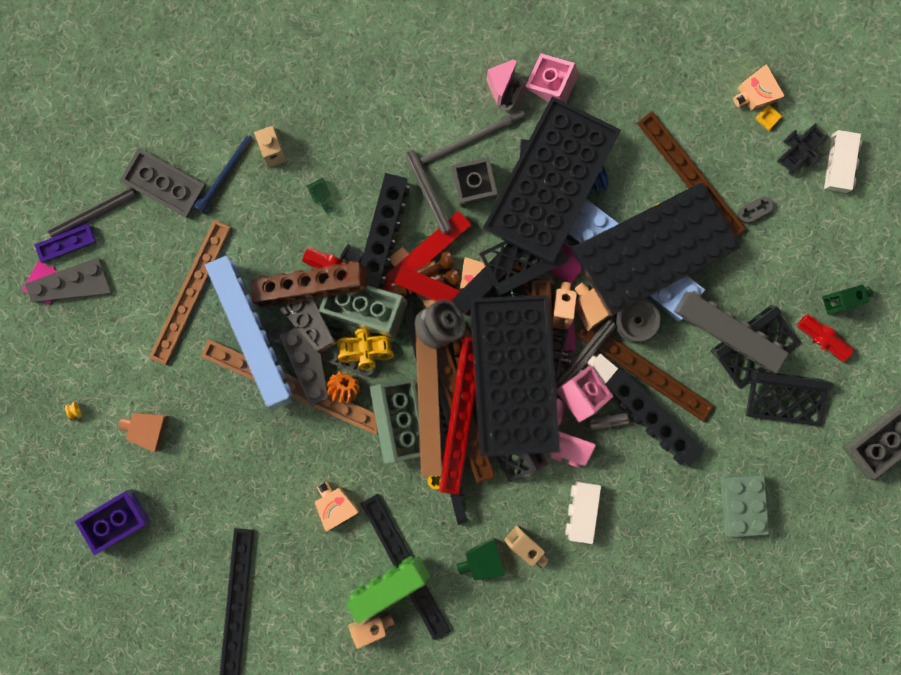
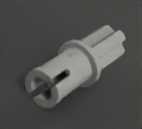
[589,413,629,431]

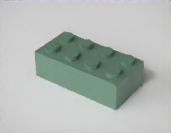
[319,279,408,338]
[370,378,420,463]

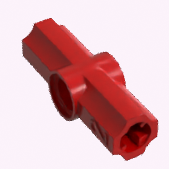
[302,246,347,279]
[796,314,854,362]

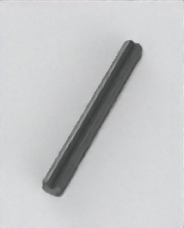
[405,150,452,234]
[48,187,136,238]
[555,320,616,398]

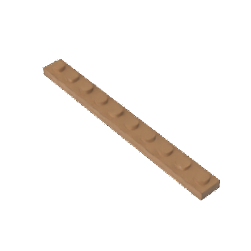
[200,339,378,435]

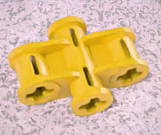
[337,328,394,370]

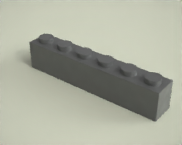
[673,291,789,373]

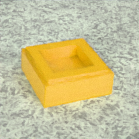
[755,104,783,131]

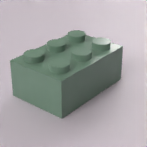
[720,474,769,537]

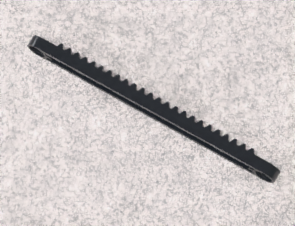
[404,299,467,526]

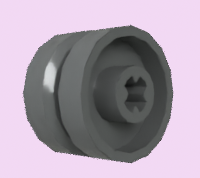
[415,299,466,349]
[614,299,660,343]

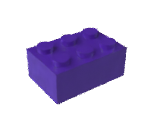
[74,489,151,555]

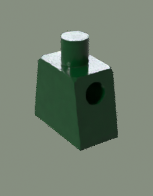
[822,284,873,314]
[457,538,505,580]

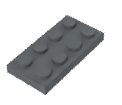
[119,148,206,218]

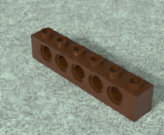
[252,261,367,308]

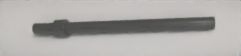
[420,110,526,165]

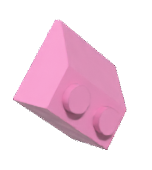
[525,54,579,103]
[556,365,614,422]
[550,432,595,468]

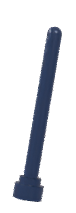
[193,135,252,215]

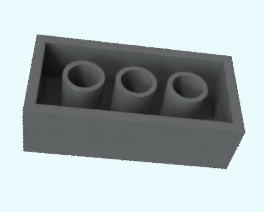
[842,401,901,479]

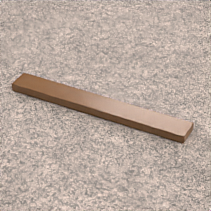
[149,220,232,366]
[415,328,442,477]

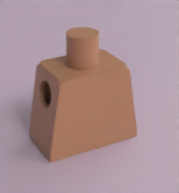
[118,413,168,452]

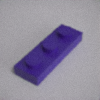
[34,224,97,263]

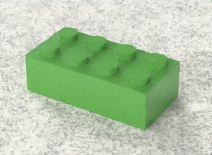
[345,555,431,624]

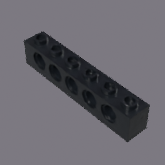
[361,173,410,289]
[605,368,705,466]

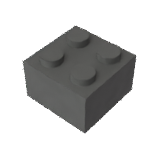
[451,157,497,207]

